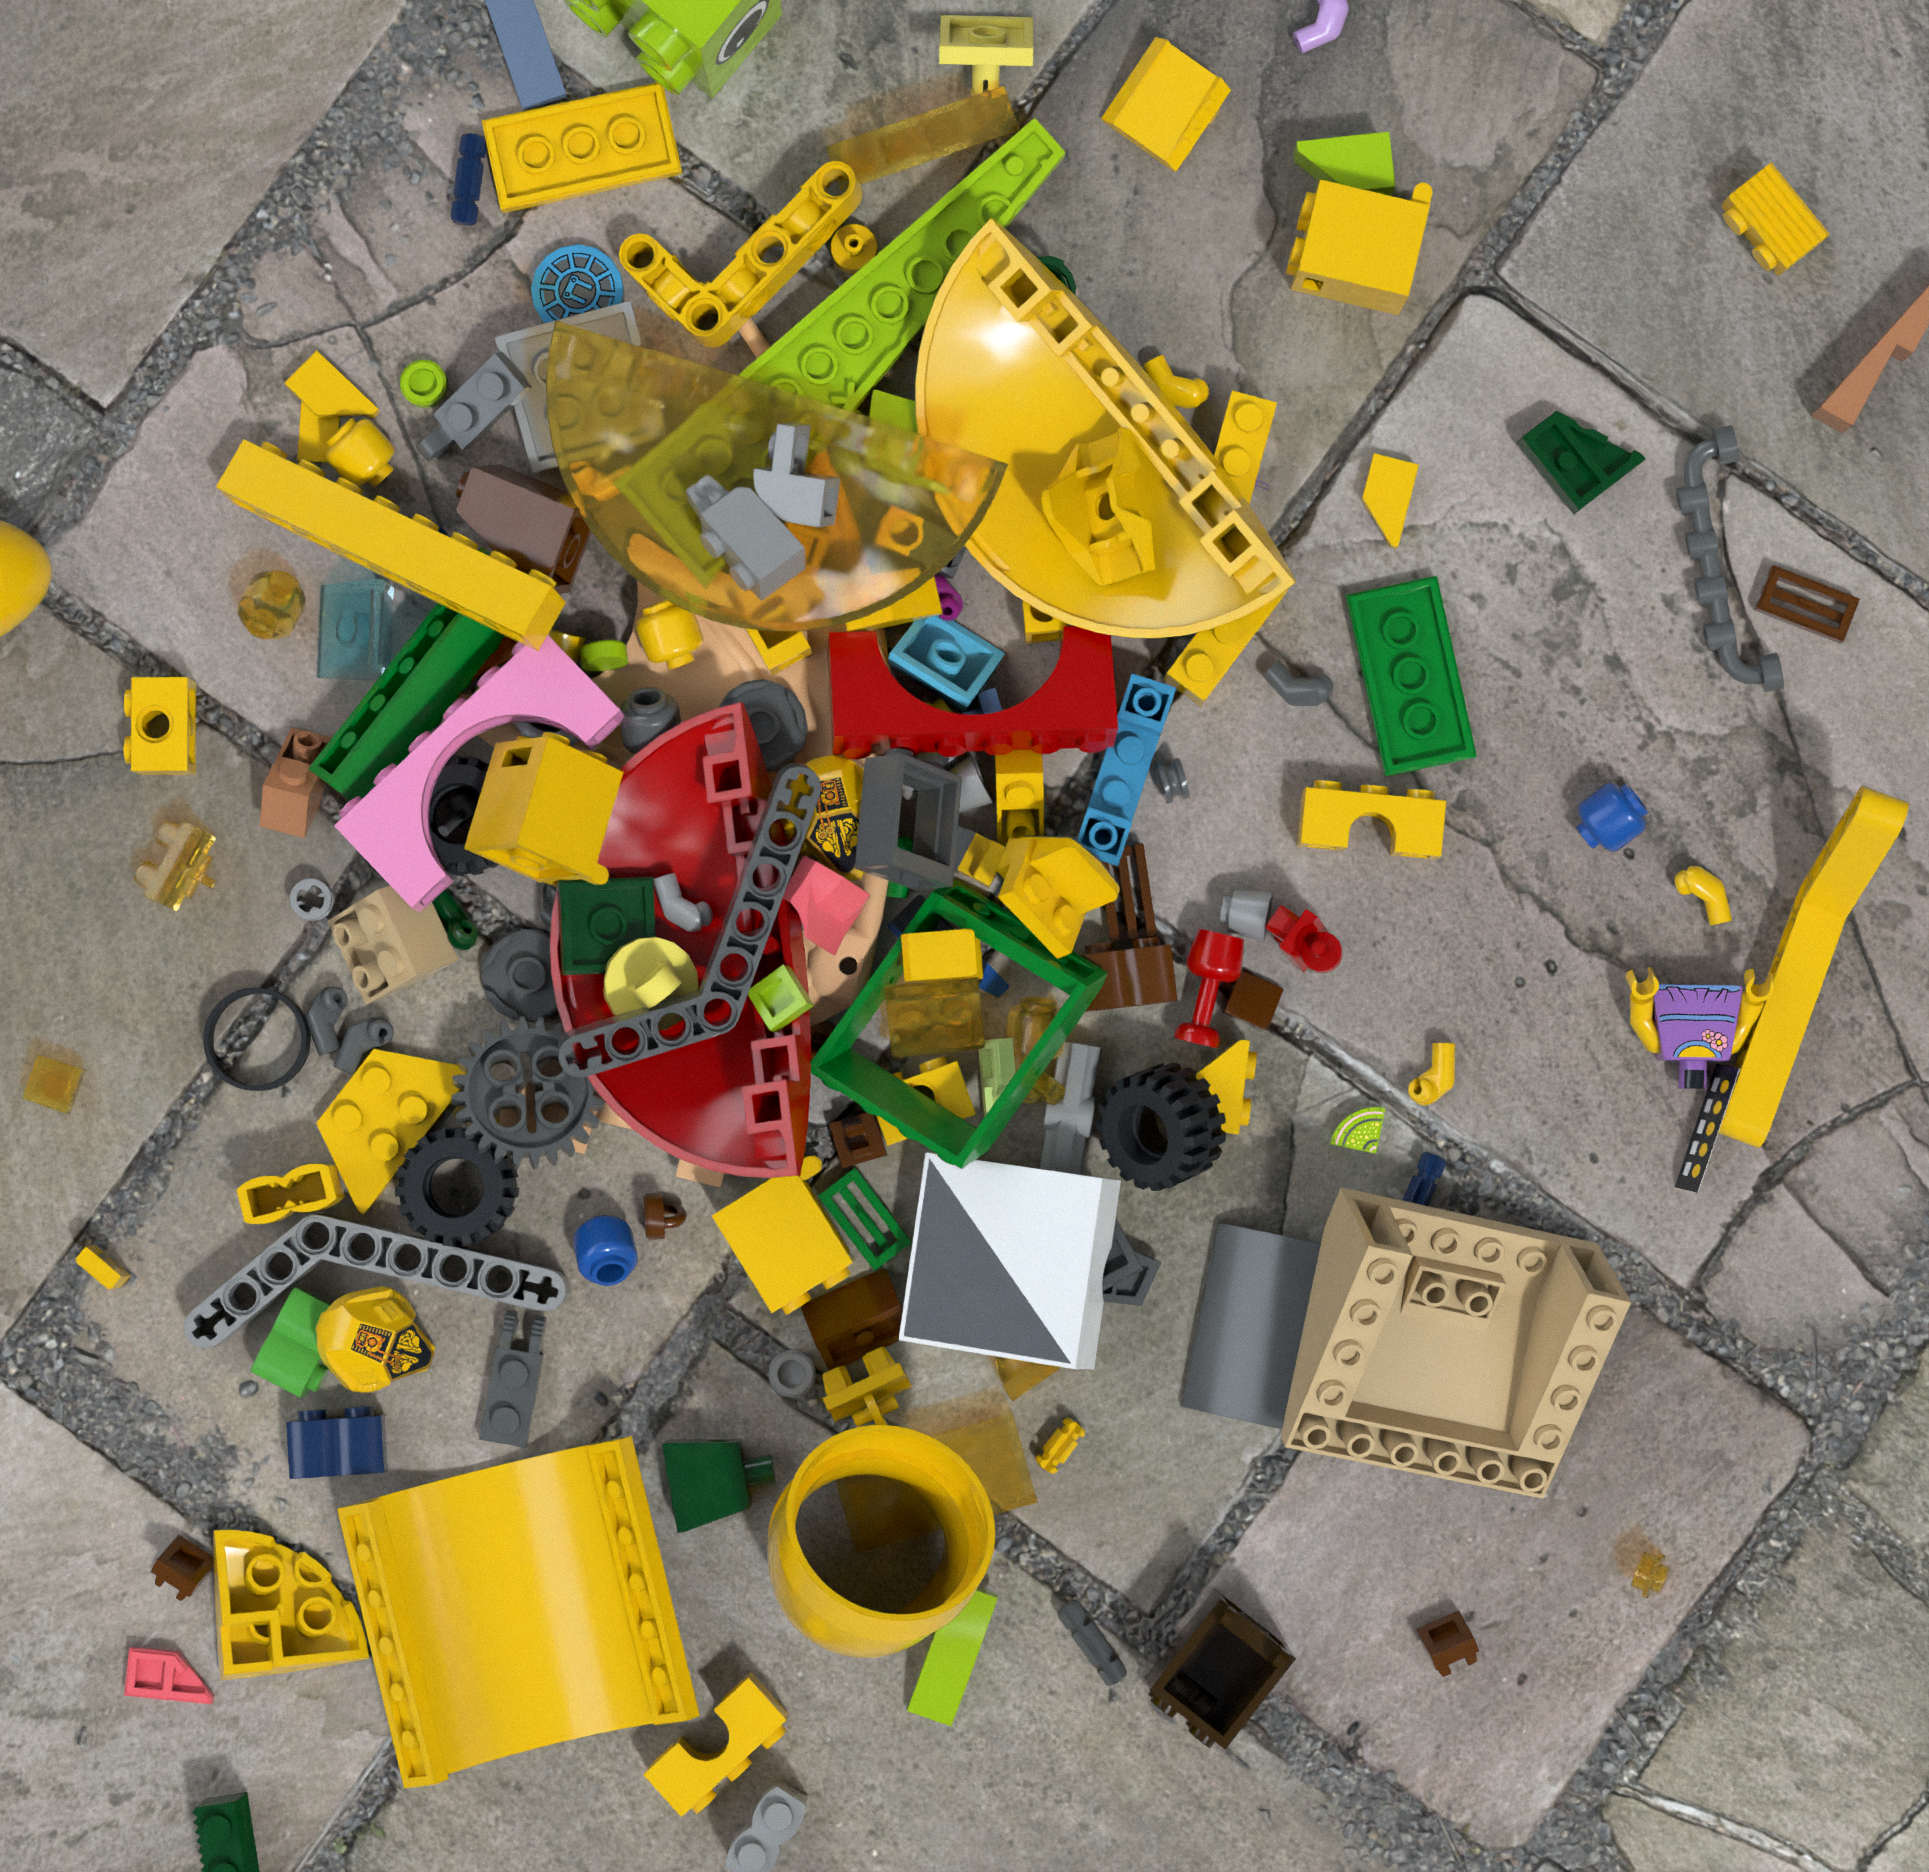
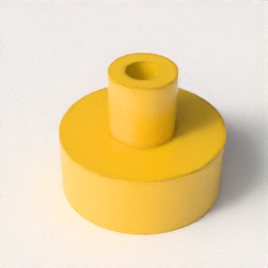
[831,224,878,274]

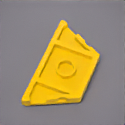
[316,1049,466,1215]

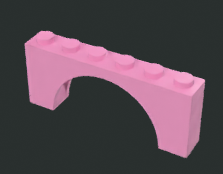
[334,635,625,913]

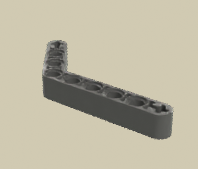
[557,763,821,1078]

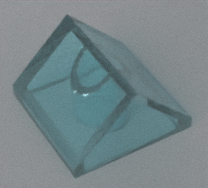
[317,579,394,681]

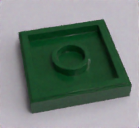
[557,877,656,976]

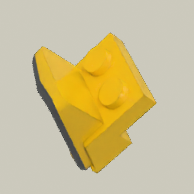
[997,836,1120,959]

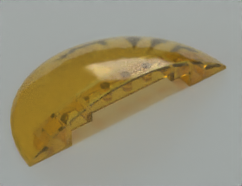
[546,320,1008,632]

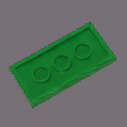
[1345,576,1477,778]

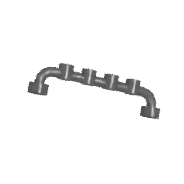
[1676,425,1784,692]

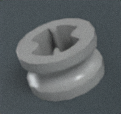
[289,878,335,921]

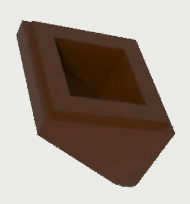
[1222,970,1284,1031]

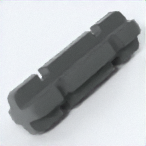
[1057,1600,1127,1687]

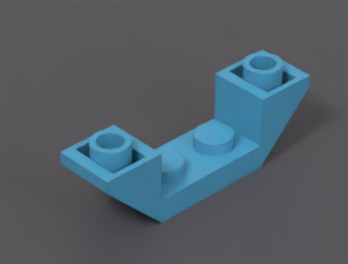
[1077,673,1176,867]

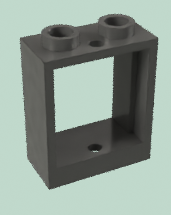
[855,748,962,891]

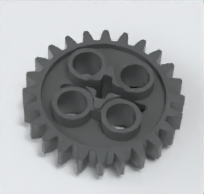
[451,1016,605,1170]

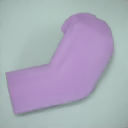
[1293,0,1349,54]

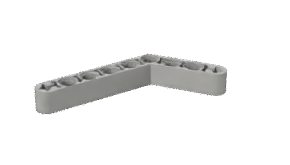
[184,1214,570,1348]

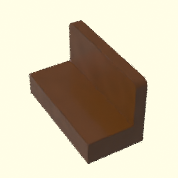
[801,1268,903,1371]

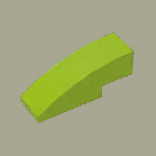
[907,1587,998,1726]

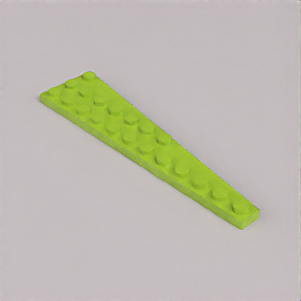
[613,118,1066,591]

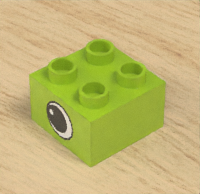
[564,0,783,98]

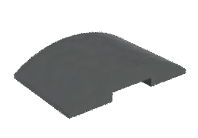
[1181,1222,1321,1429]

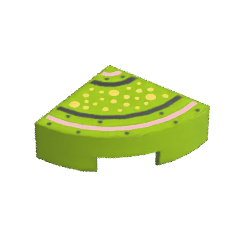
[1329,1107,1385,1154]

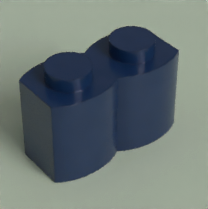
[286,1406,388,1479]

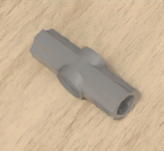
[1040,1042,1100,1175]

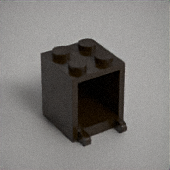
[1145,1588,1296,1750]

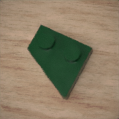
[1517,411,1646,515]

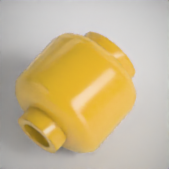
[325,418,395,487]
[635,597,704,670]

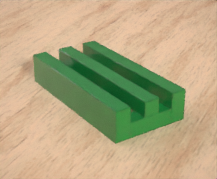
[818,1168,912,1271]

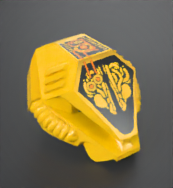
[781,755,865,882]
[315,1286,435,1393]

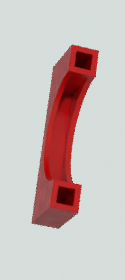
[827,626,1118,759]

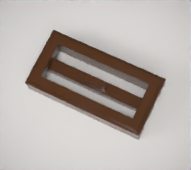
[1754,565,1860,644]
[1102,843,1157,942]

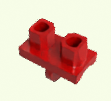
[1265,905,1343,973]

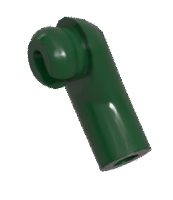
[432,890,478,950]

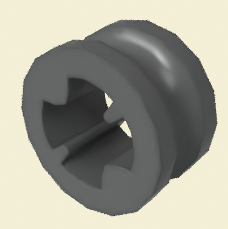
[1156,758,1190,804]

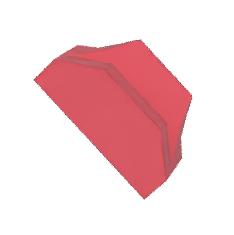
[783,856,871,956]

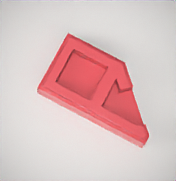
[124,1646,215,1704]

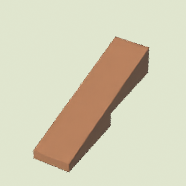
[1810,284,1929,433]

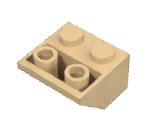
[328,885,458,1005]

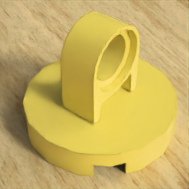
[603,937,699,1030]

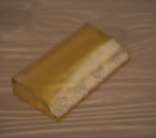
[835,1411,1038,1553]

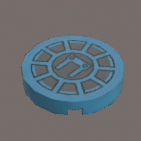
[531,244,625,323]

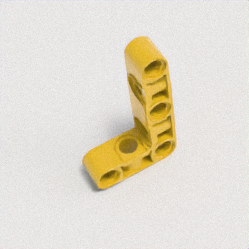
[619,161,863,348]

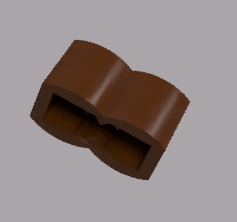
[1080,937,1178,1012]

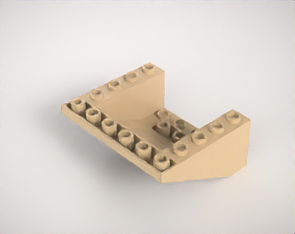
[1281,1187,1631,1499]

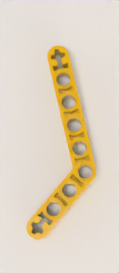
[1718,785,1909,1148]

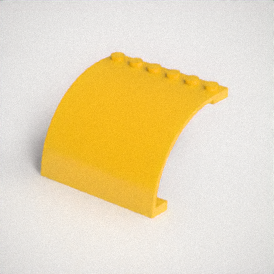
[337,1436,700,1788]

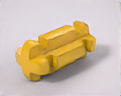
[1036,1417,1085,1474]

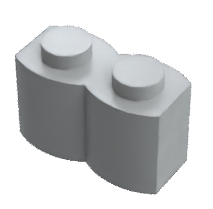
[725,1778,808,1872]

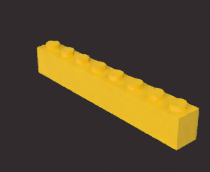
[216,439,566,651]

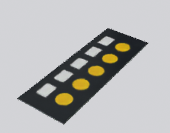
[1675,1064,1740,1193]

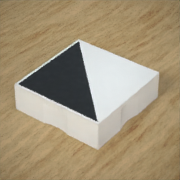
[899,1153,1121,1369]

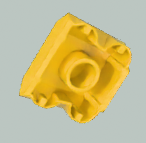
[1101,37,1231,172]

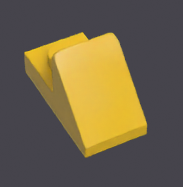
[901,929,983,982]

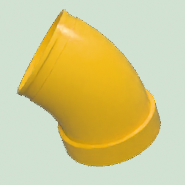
[767,1425,995,1658]

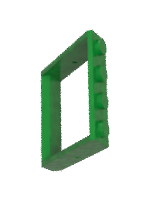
[810,879,1108,1169]

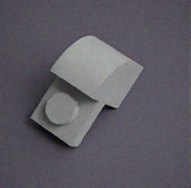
[753,422,840,527]

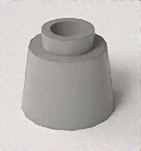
[948,755,994,813]
[1220,890,1273,942]

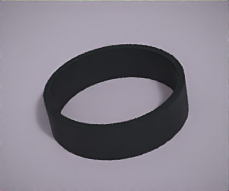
[203,988,311,1091]

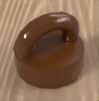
[643,1192,687,1240]

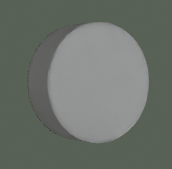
[768,1350,816,1398]

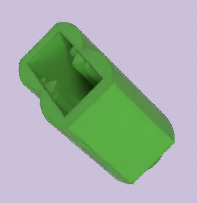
[250,1287,332,1397]

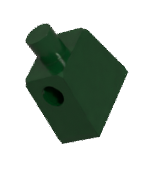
[662,1439,776,1533]

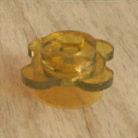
[1631,1552,1670,1598]

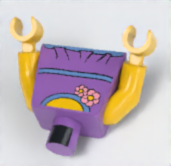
[1625,967,1775,1089]

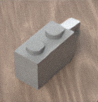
[686,475,805,601]

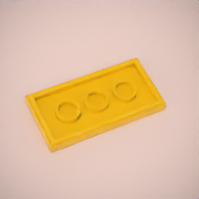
[481,83,683,213]

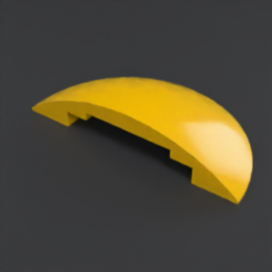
[915,218,1296,638]

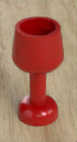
[1173,928,1244,1048]

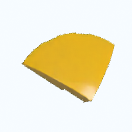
[213,1530,369,1681]

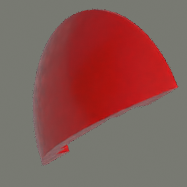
[550,702,811,1178]

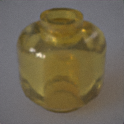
[237,570,306,640]
[1005,996,1066,1065]

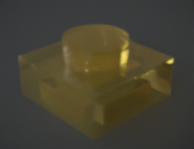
[22,1054,86,1114]

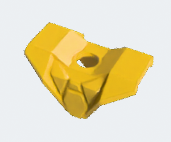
[1041,428,1155,586]

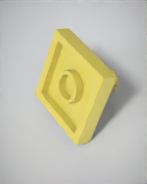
[939,15,1033,99]

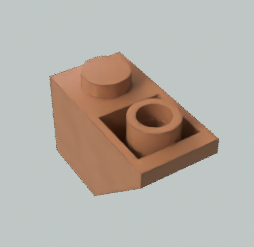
[259,727,332,838]

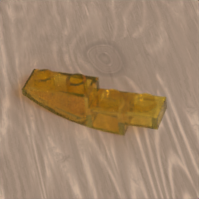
[826,85,1019,191]

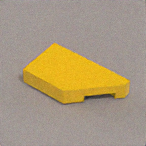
[284,350,380,418]
[1361,453,1419,549]

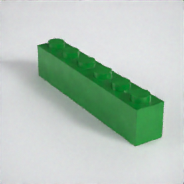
[308,547,505,801]

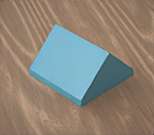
[888,616,1006,713]

